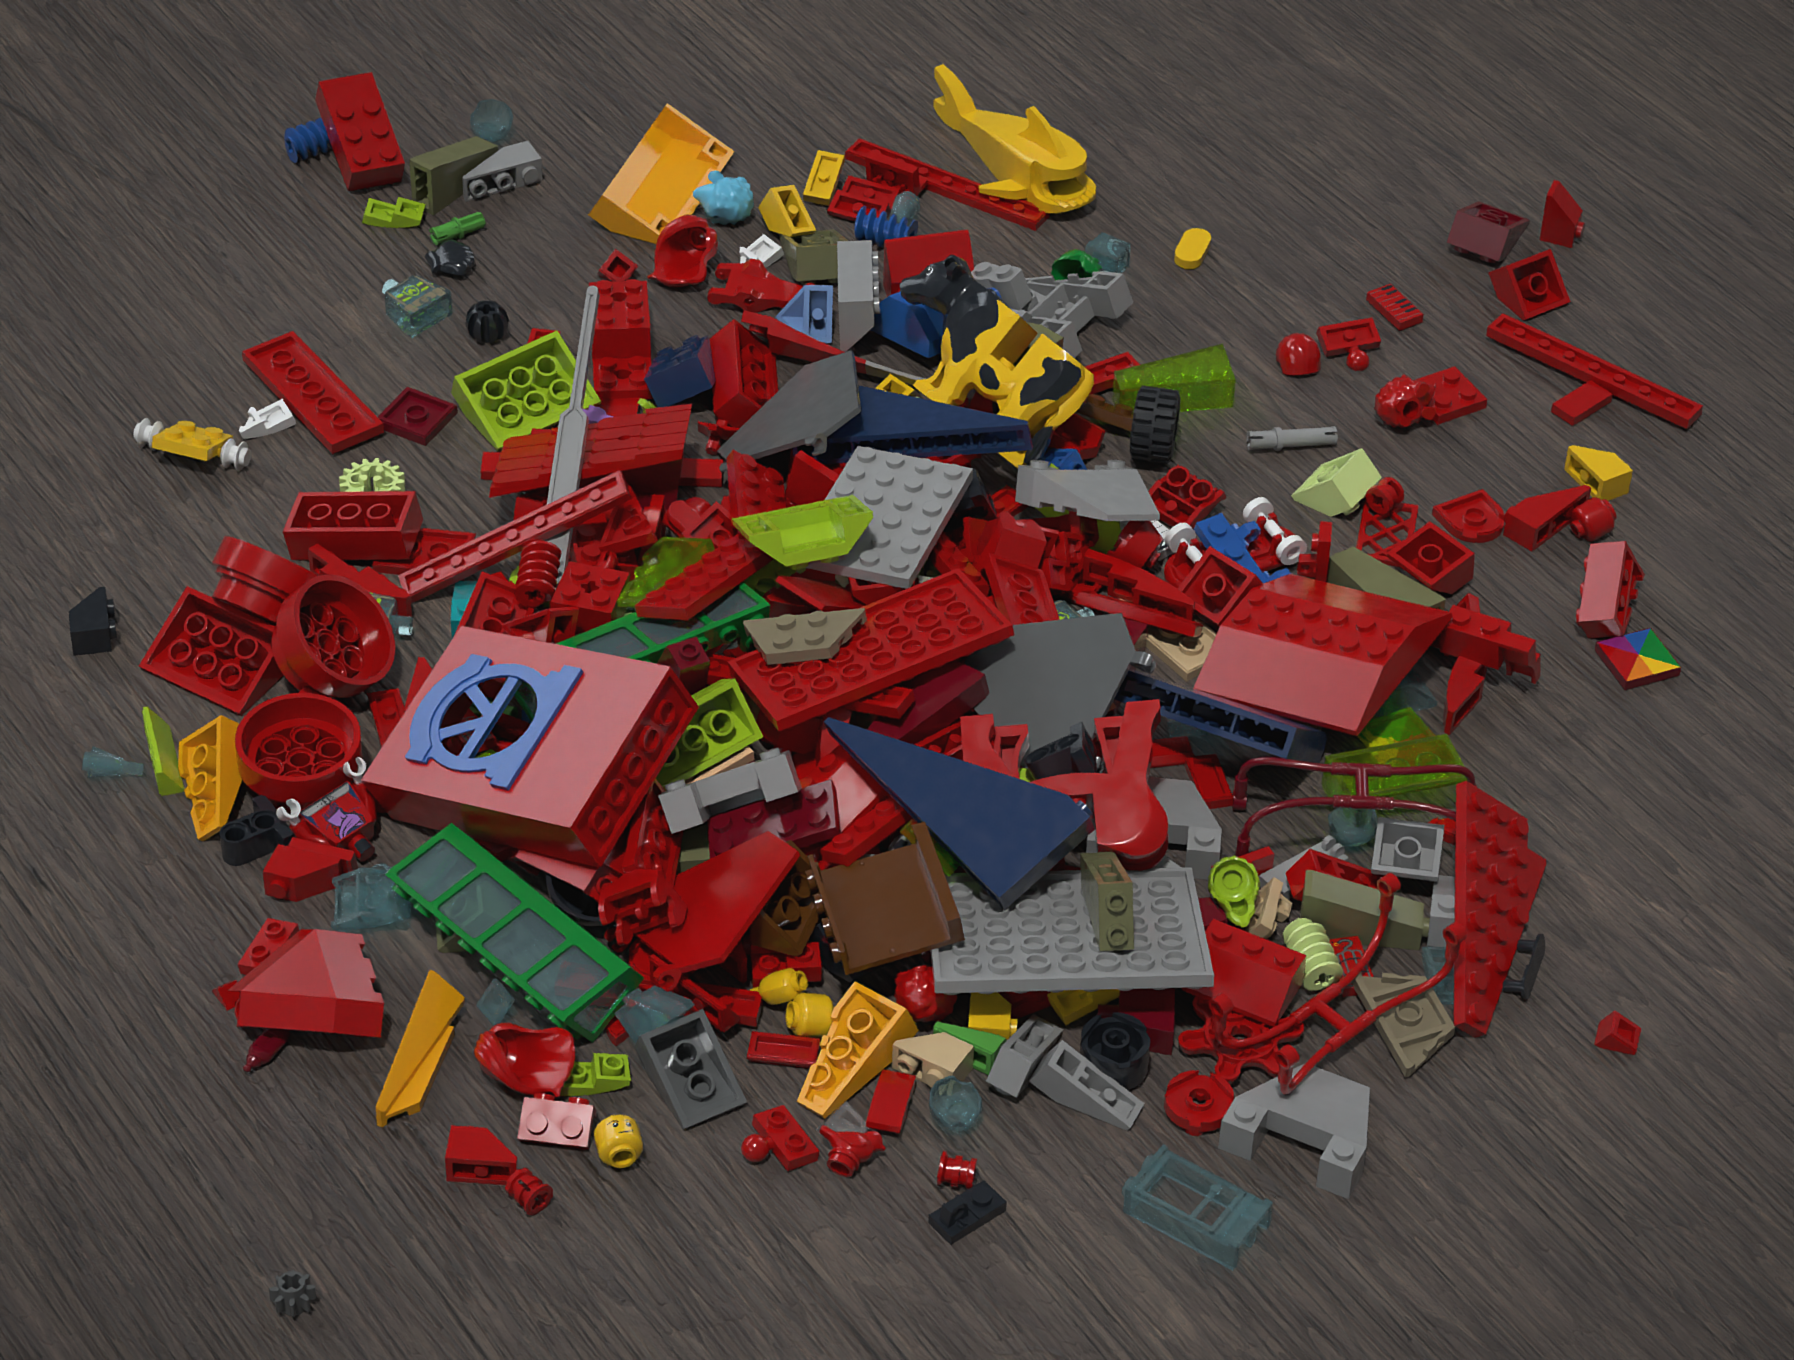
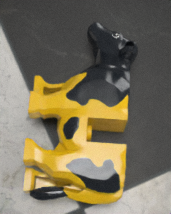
[900,255,1094,469]

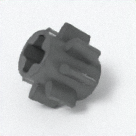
[269,1270,316,1317]

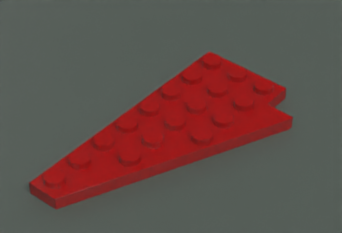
[1454,781,1546,1038]

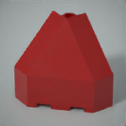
[960,511,1099,596]
[507,819,631,903]
[228,929,384,1038]

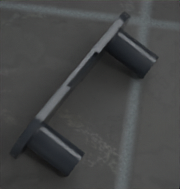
[1503,934,1545,1000]

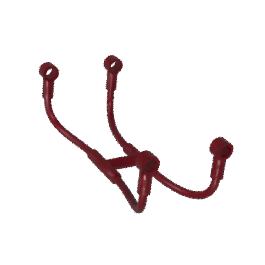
[1232,757,1477,857]

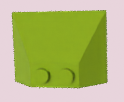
[732,495,873,569]

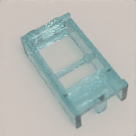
[1122,1144,1273,1271]

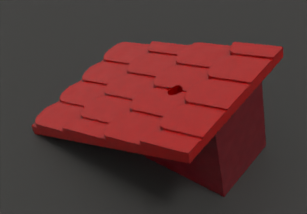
[489,404,692,512]

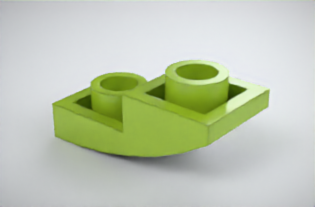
[560,1053,631,1096]

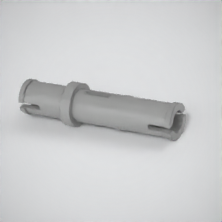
[1246,426,1338,451]

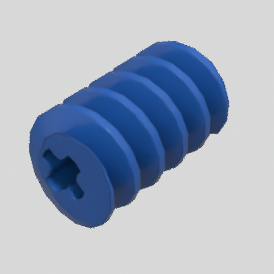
[284,117,333,163]
[854,205,918,248]

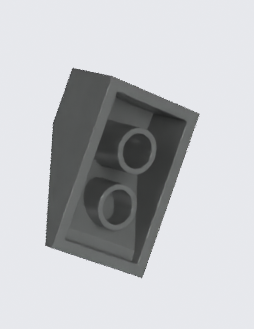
[635,1009,747,1131]

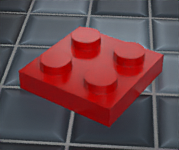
[1415,366,1488,425]

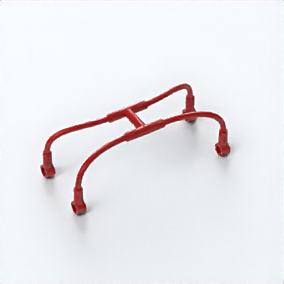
[1209,873,1467,1095]

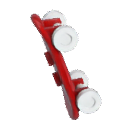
[1164,497,1307,589]

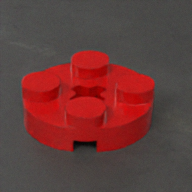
[1164,1070,1234,1136]

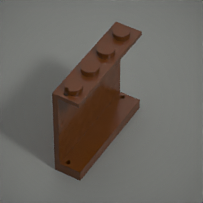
[805,821,965,975]

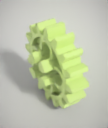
[339,458,406,492]

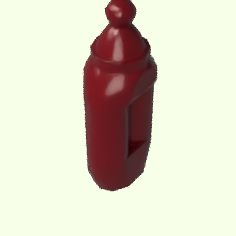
[243,1028,290,1072]

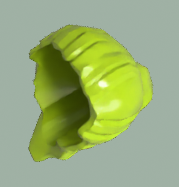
[1208,856,1260,928]

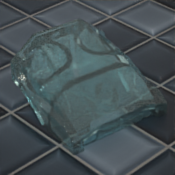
[331,863,411,932]

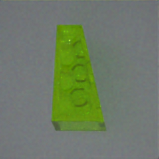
[1112,343,1236,412]

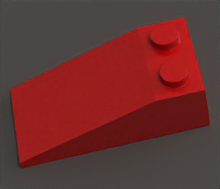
[454,571,536,701]
[775,575,866,612]

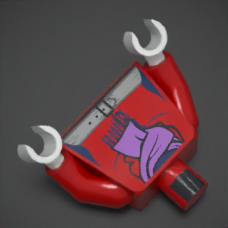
[276,757,377,862]

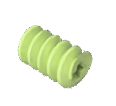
[1283,918,1343,991]

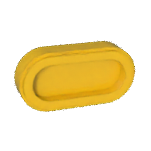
[1174,228,1211,269]

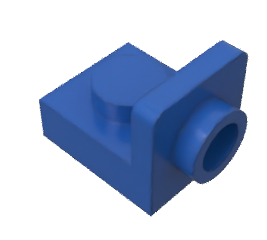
[1041,448,1087,470]

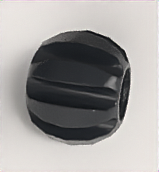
[465,300,509,343]

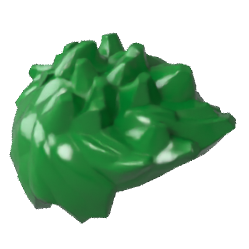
[1051,249,1102,280]

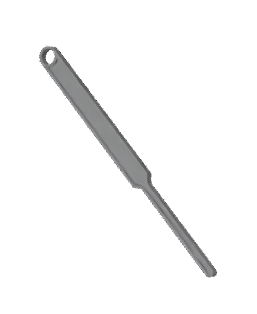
[534,285,600,613]

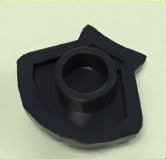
[425,240,474,276]

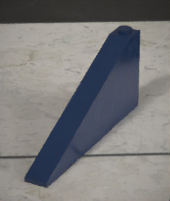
[792,385,1033,465]
[1114,669,1329,763]
[824,717,1094,910]

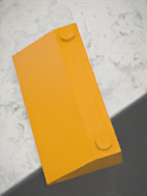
[588,103,735,244]

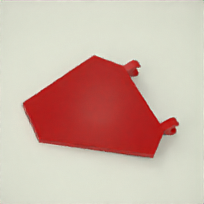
[604,831,801,992]

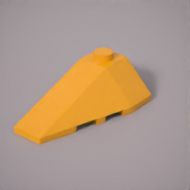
[178,715,242,841]
[797,981,919,1119]

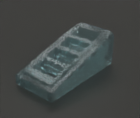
[1421,947,1454,1005]

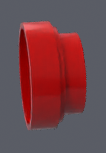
[211,536,319,626]
[272,574,395,698]
[235,693,363,814]

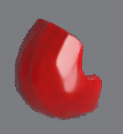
[1276,333,1321,375]

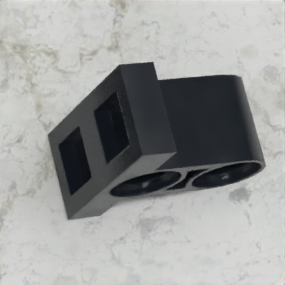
[943,469,998,532]
[1024,722,1097,780]
[220,795,295,866]

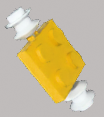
[134,418,251,471]

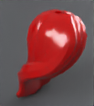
[647,214,718,287]
[474,1023,575,1097]

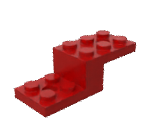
[589,279,653,400]

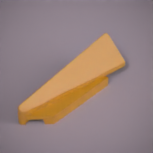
[376,970,465,1127]

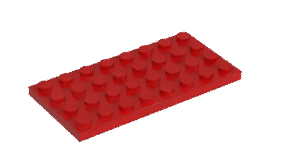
[727,568,1015,731]

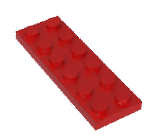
[242,331,384,454]
[635,531,774,620]

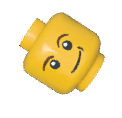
[594,1115,643,1168]

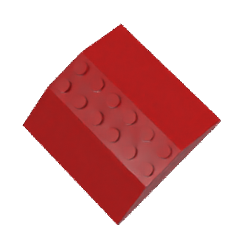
[1193,574,1453,736]

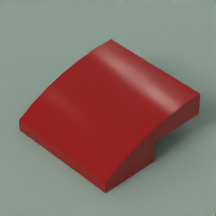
[827,175,901,221]

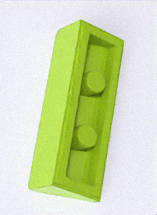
[142,706,184,796]

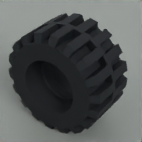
[1130,385,1180,464]

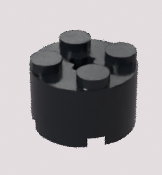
[1080,1012,1151,1091]

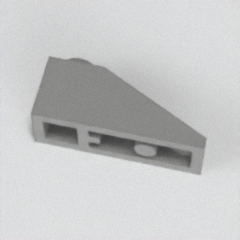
[1427,875,1455,948]
[986,1014,1063,1098]
[1029,1040,1145,1131]

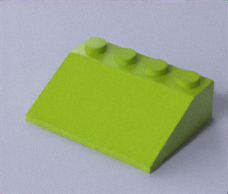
[451,330,601,451]

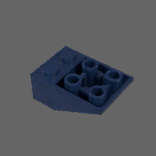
[644,335,716,408]

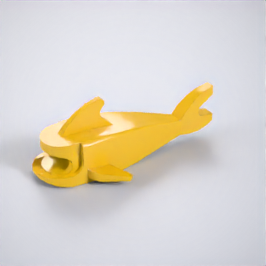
[933,64,1096,213]

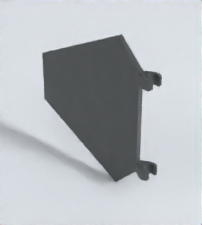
[717,350,861,481]
[964,613,1157,773]

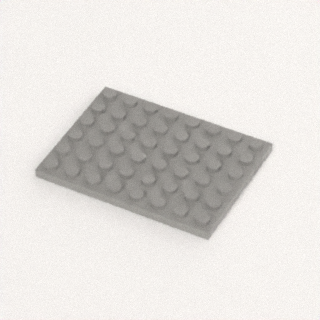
[930,867,1214,995]

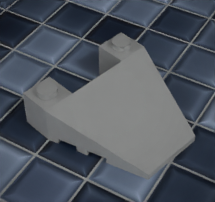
[1022,271,1133,358]
[1015,460,1160,521]
[659,748,802,834]
[1086,777,1222,880]
[1218,1064,1370,1199]

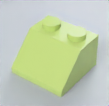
[1291,448,1382,517]

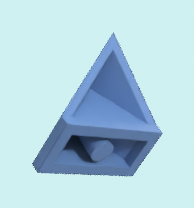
[775,285,833,344]

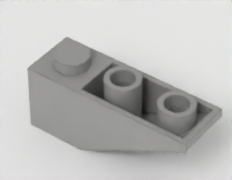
[462,141,542,202]

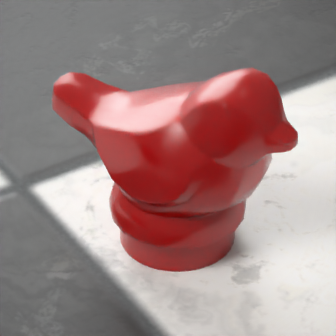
[819,1125,886,1177]

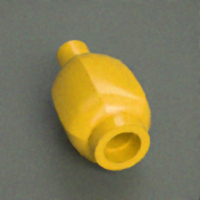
[749,968,808,1005]

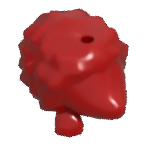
[1374,374,1436,428]
[894,965,958,1023]

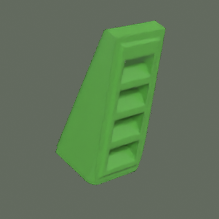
[933,1021,1007,1075]

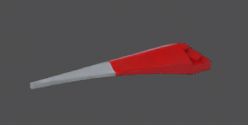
[741,310,926,385]

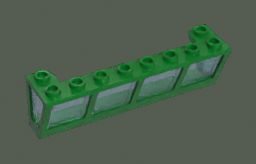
[506,582,770,722]
[385,823,644,1043]

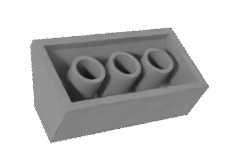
[837,240,880,352]

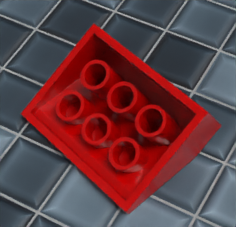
[139,586,283,716]

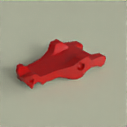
[707,258,815,313]

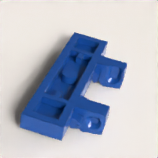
[1194,513,1291,583]

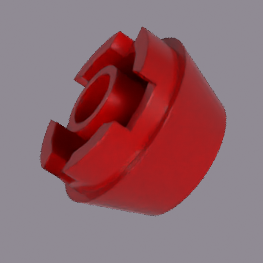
[1106,521,1164,570]

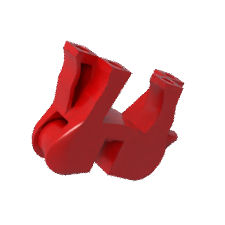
[960,699,1169,871]

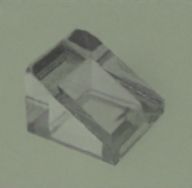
[816,1101,869,1135]

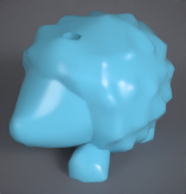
[693,170,754,225]

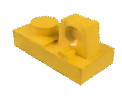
[803,150,845,206]

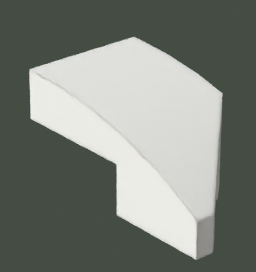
[739,234,784,268]
[239,399,296,439]

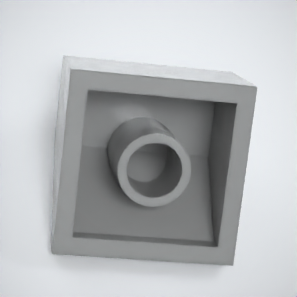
[1371,817,1445,882]

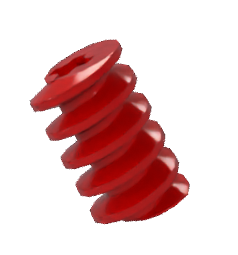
[514,538,561,607]

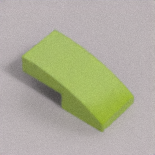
[362,197,426,228]

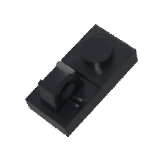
[928,1180,1007,1245]

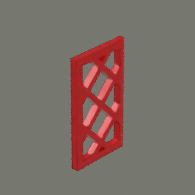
[1356,498,1419,567]

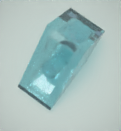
[614,985,694,1044]

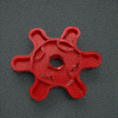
[1178,996,1304,1084]

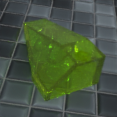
[616,537,715,608]

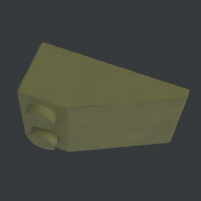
[779,229,848,285]

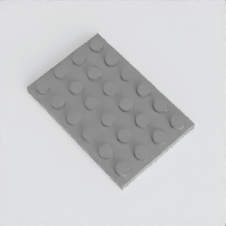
[805,446,973,589]

